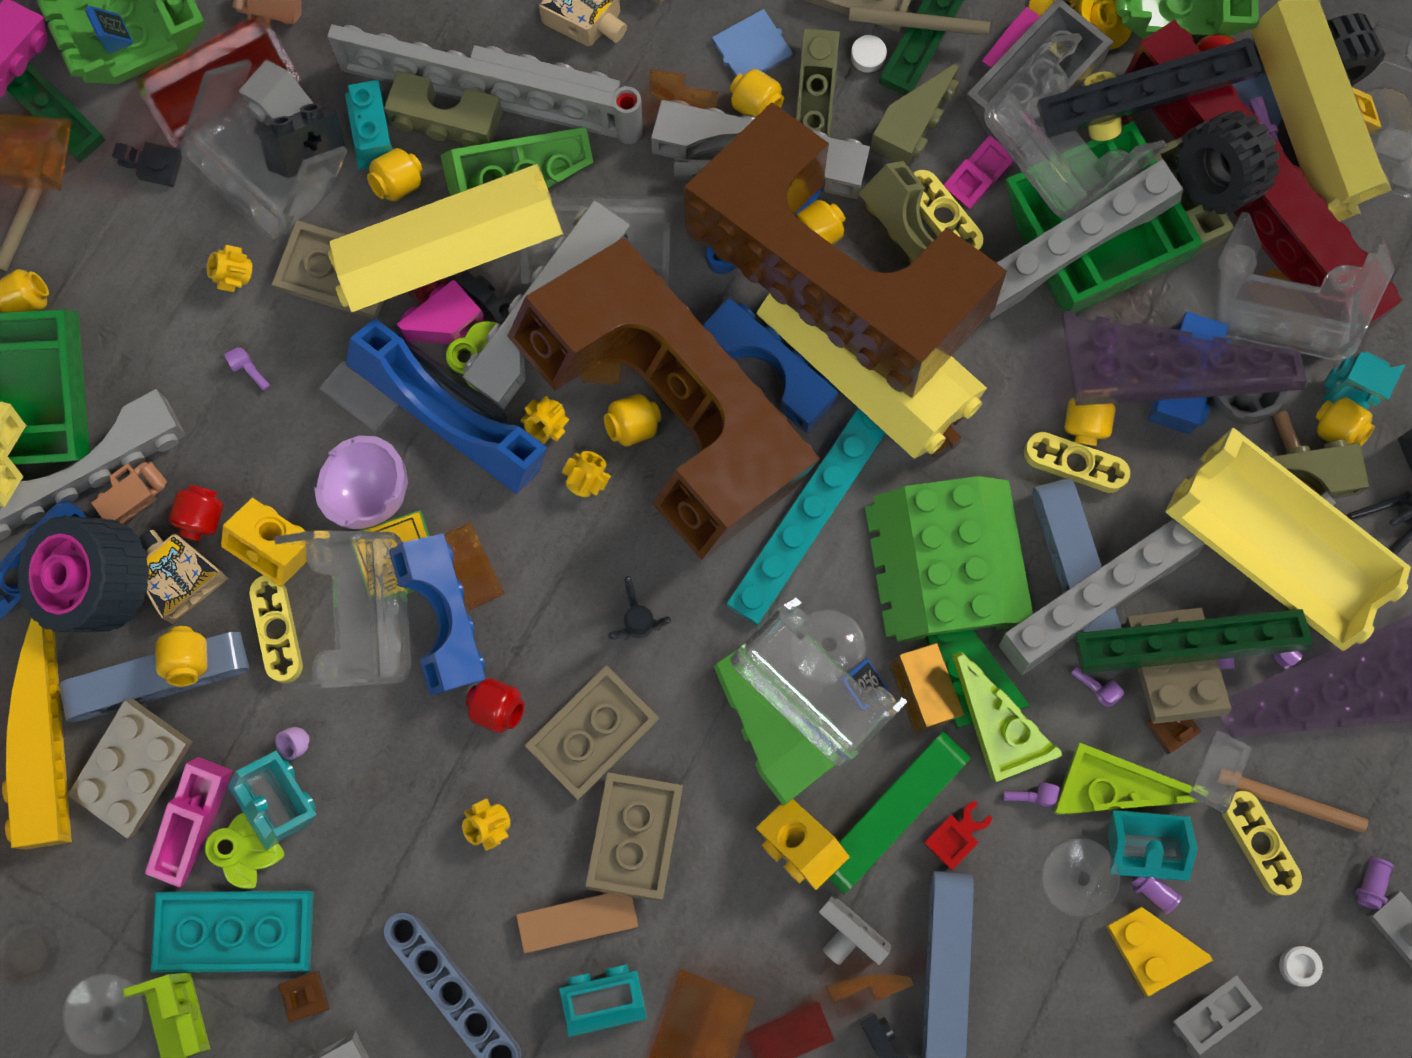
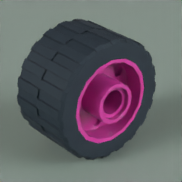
[17,516,149,632]

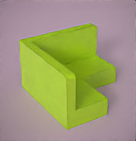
[122,972,210,1058]

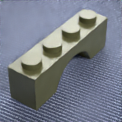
[859,161,970,264]
[1265,440,1369,498]

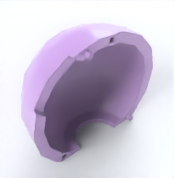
[314,435,408,529]

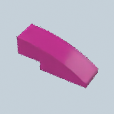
[145,757,233,888]

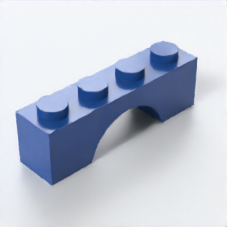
[702,298,839,434]
[388,533,485,696]

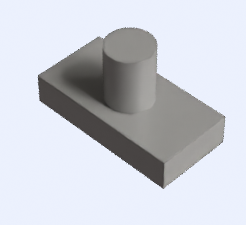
[1367,891,1412,968]
[819,893,892,965]

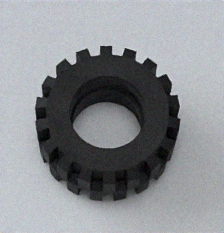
[1327,13,1385,86]
[1175,111,1280,214]

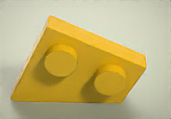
[1105,907,1213,997]

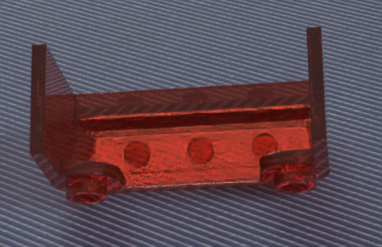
[136,16,301,148]

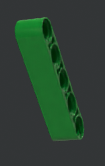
[827,731,971,895]

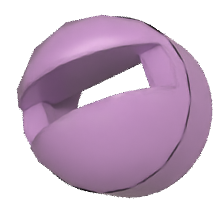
[275,727,309,760]

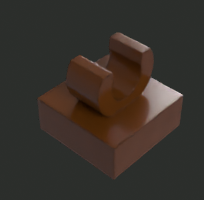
[1145,719,1201,754]
[278,971,330,1023]

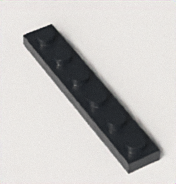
[1037,38,1262,138]

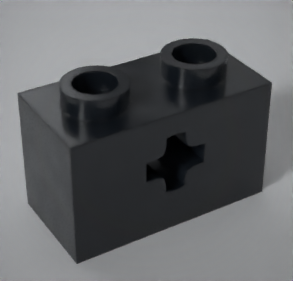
[258,103,346,178]

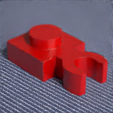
[923,801,993,871]

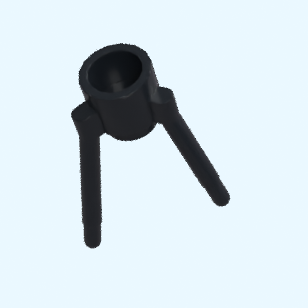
[1347,491,1412,555]
[608,576,671,640]

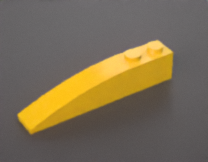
[2,618,72,850]

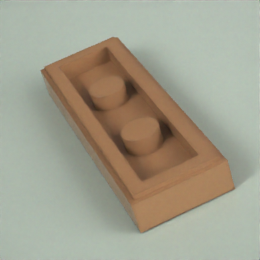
[516,893,639,953]

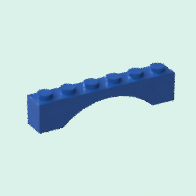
[346,318,547,494]

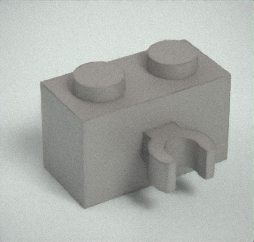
[238,60,313,126]

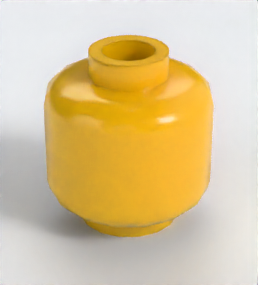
[730,69,784,118]
[367,148,422,202]
[795,200,845,245]
[0,269,49,313]
[1064,391,1116,446]
[604,393,661,447]
[1315,397,1375,447]
[155,626,208,687]

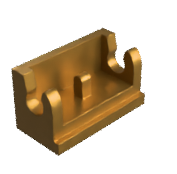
[888,643,964,734]

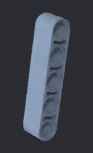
[1032,478,1122,632]
[58,632,250,722]
[922,871,974,1058]
[384,913,522,1058]

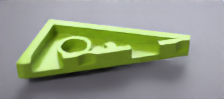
[952,652,1062,782]
[1053,743,1207,815]

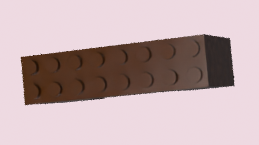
[684,102,1007,398]
[507,237,820,560]

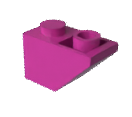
[397,280,485,344]

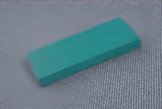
[150,891,314,972]

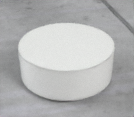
[851,35,887,73]
[1279,946,1323,987]

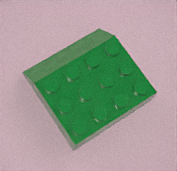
[1005,121,1204,318]
[0,309,90,464]

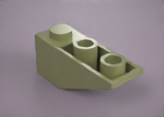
[796,29,840,137]
[870,64,960,166]

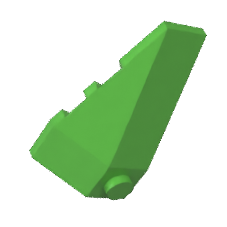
[440,127,593,196]
[714,647,854,806]

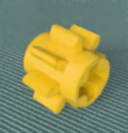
[207,245,252,292]
[520,396,569,444]
[561,451,611,497]
[462,798,510,851]

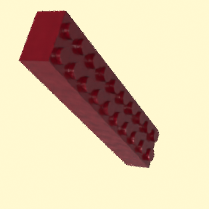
[1125,19,1403,348]

